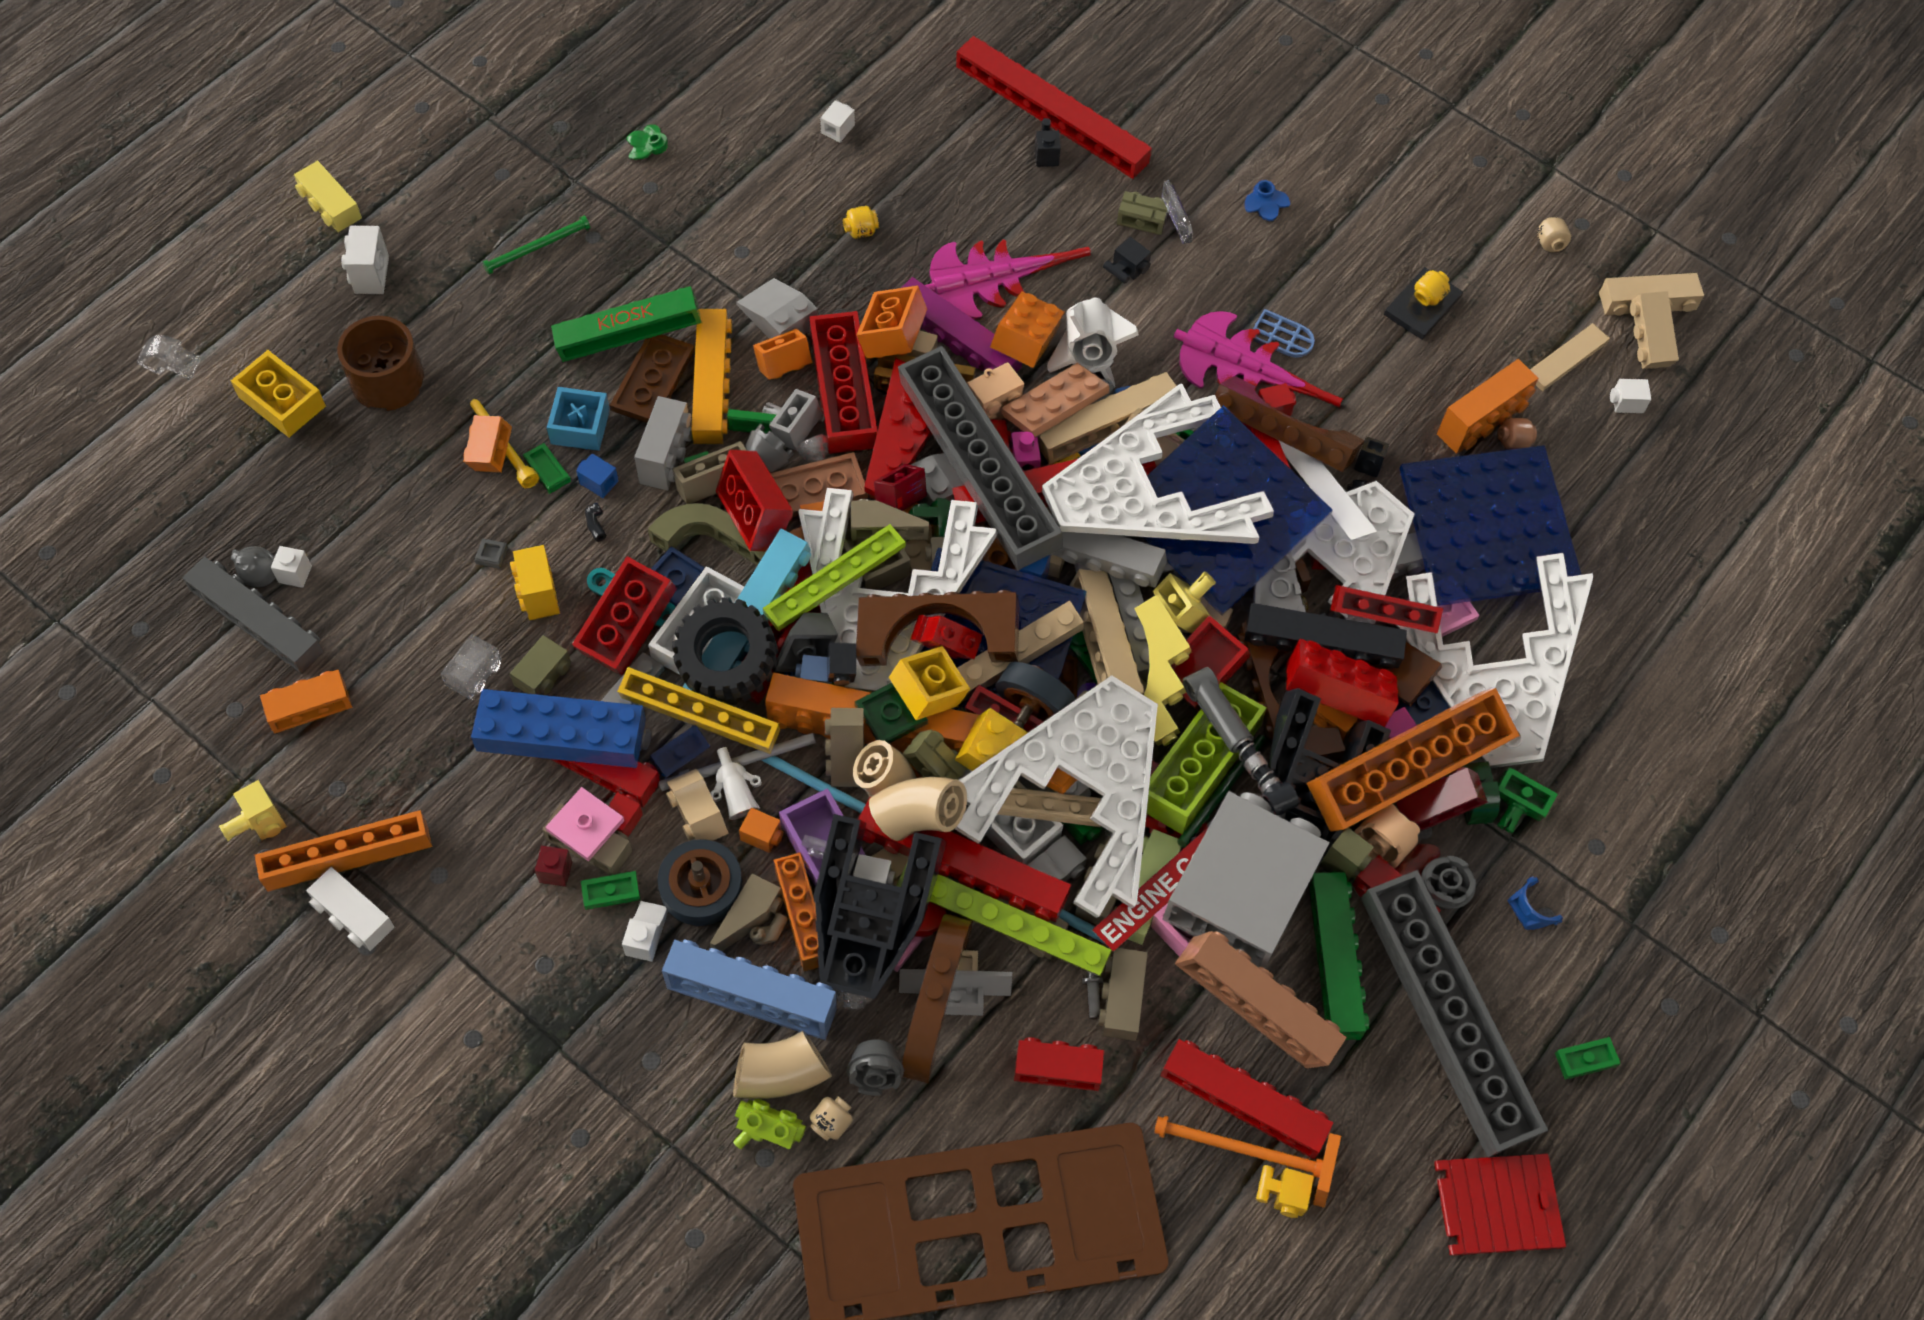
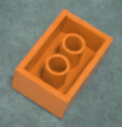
[857,286,927,359]
[990,291,1065,368]

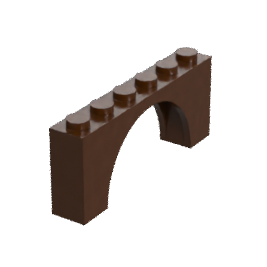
[1215,376,1365,472]
[856,590,1020,666]
[1236,623,1345,762]

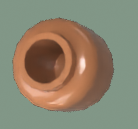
[1498,418,1537,450]

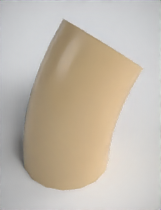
[853,740,917,797]
[869,777,967,841]
[733,1031,832,1099]

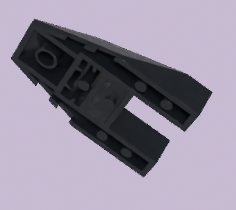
[1269,688,1391,866]
[814,814,947,999]

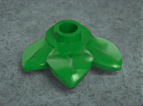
[626,125,668,160]

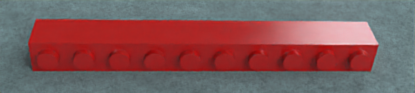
[956,36,1152,179]

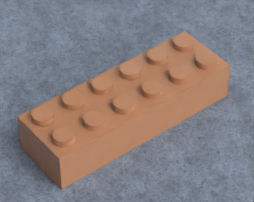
[1175,931,1347,1068]

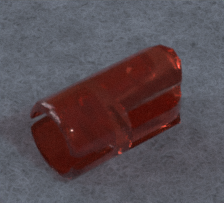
[1394,843,1440,876]

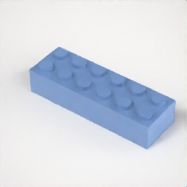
[662,940,837,1040]

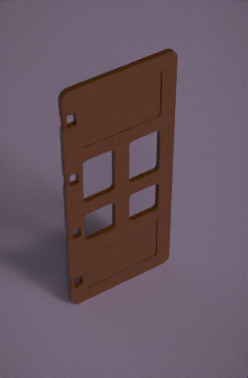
[793,1122,1168,1320]

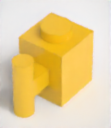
[1256,1165,1314,1218]

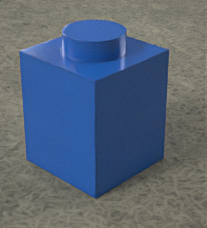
[576,454,619,498]

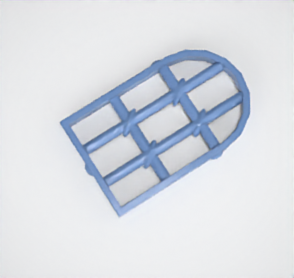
[1253,309,1315,357]

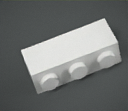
[306,867,395,951]

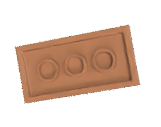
[1001,363,1110,438]
[770,452,868,517]

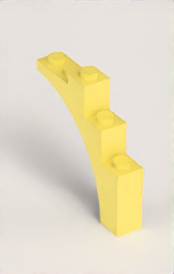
[1134,595,1192,746]

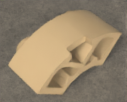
[666,769,729,841]

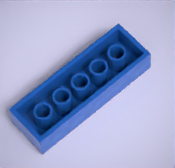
[471,689,646,768]

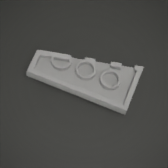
[1253,513,1305,612]

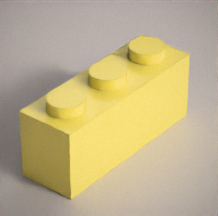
[294,161,362,232]

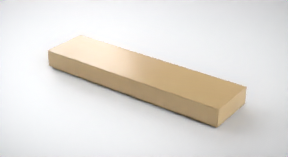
[1530,323,1610,392]
[997,788,1102,827]

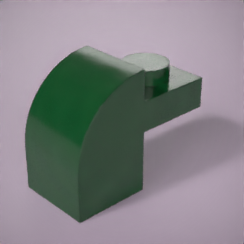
[908,497,951,537]
[1462,761,1500,825]

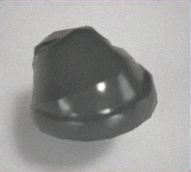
[231,546,276,588]

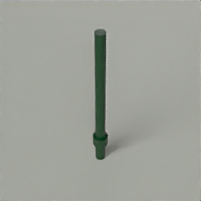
[1177,735,1267,848]

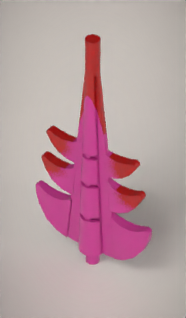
[925,239,1091,319]
[1173,311,1343,407]

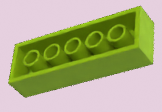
[1146,683,1267,834]

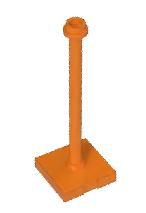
[1154,1116,1341,1208]

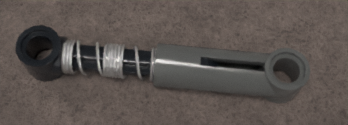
[1183,667,1299,816]

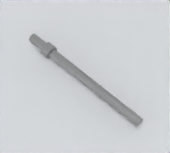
[659,733,816,791]

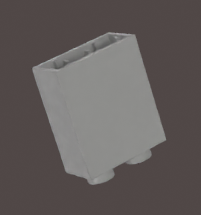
[1162,791,1329,968]

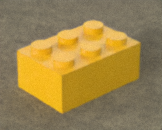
[231,350,326,438]

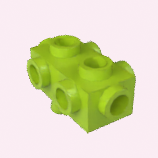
[733,1099,806,1149]

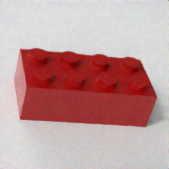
[715,449,793,551]
[572,556,677,676]
[1286,638,1399,727]

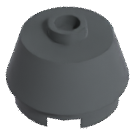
[745,424,794,473]
[1421,856,1476,909]
[846,1040,904,1096]

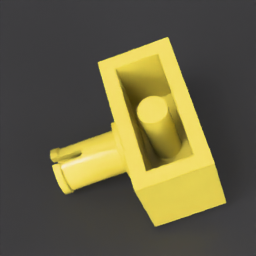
[1153,571,1216,634]
[219,780,287,841]

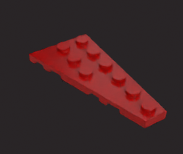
[864,358,932,497]

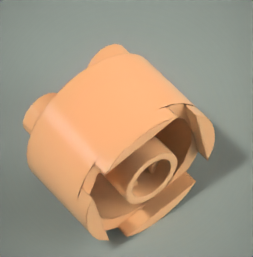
[1355,804,1420,868]

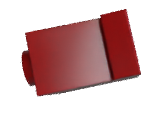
[910,615,983,660]

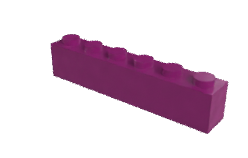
[901,277,1022,376]

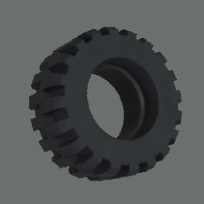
[672,597,778,705]

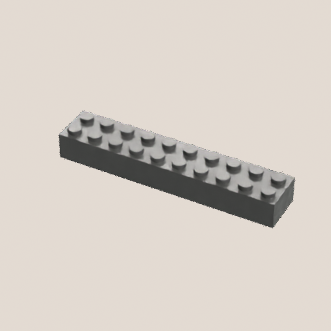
[898,346,1063,571]
[1361,870,1548,1157]

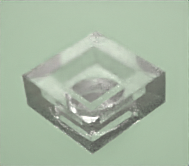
[801,835,827,859]

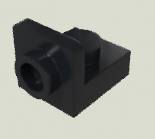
[1354,436,1390,477]

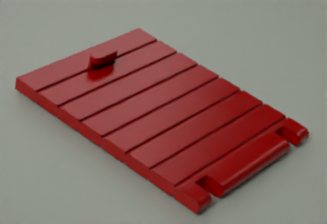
[1434,1154,1566,1256]

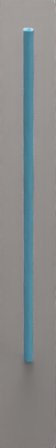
[761,756,1105,944]

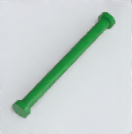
[482,215,591,274]

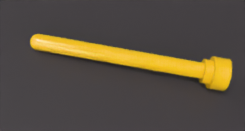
[470,399,539,489]

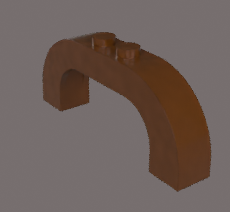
[902,913,973,1083]

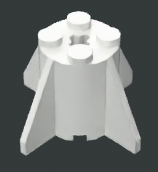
[1047,298,1138,386]

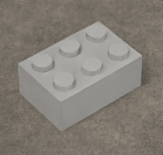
[634,396,692,491]

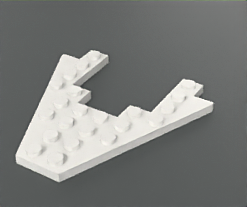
[1042,384,1274,544]
[1207,481,1414,624]
[799,488,998,693]
[1396,553,1593,768]
[955,675,1158,918]

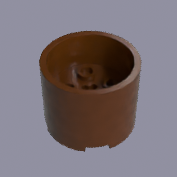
[337,316,425,411]

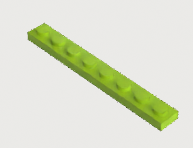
[896,861,1111,977]

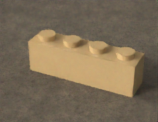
[1599,273,1704,316]

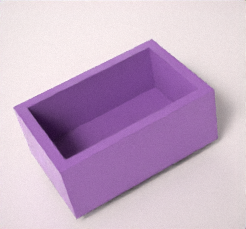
[779,788,866,888]

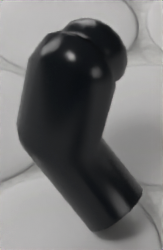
[585,503,607,542]

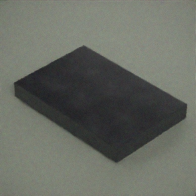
[1384,267,1463,340]

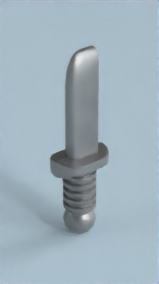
[1082,971,1103,1018]

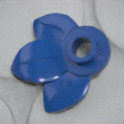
[1244,180,1290,221]

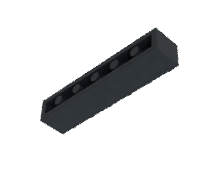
[1244,603,1407,669]

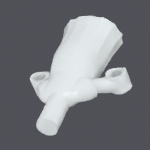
[711,747,762,820]

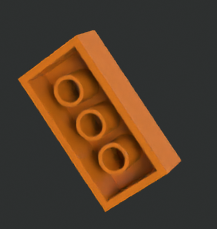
[1437,359,1539,454]

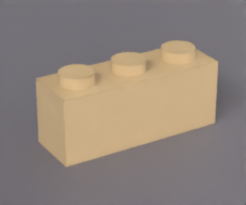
[1630,291,1679,369]

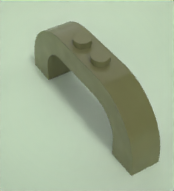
[648,504,766,566]

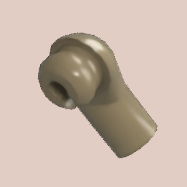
[750,913,788,945]

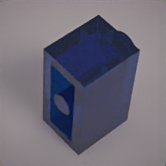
[650,725,711,779]

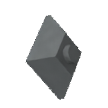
[773,613,838,672]

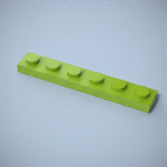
[763,524,906,631]

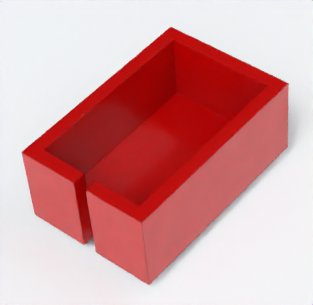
[1171,615,1251,713]

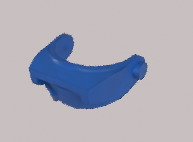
[1507,876,1563,930]

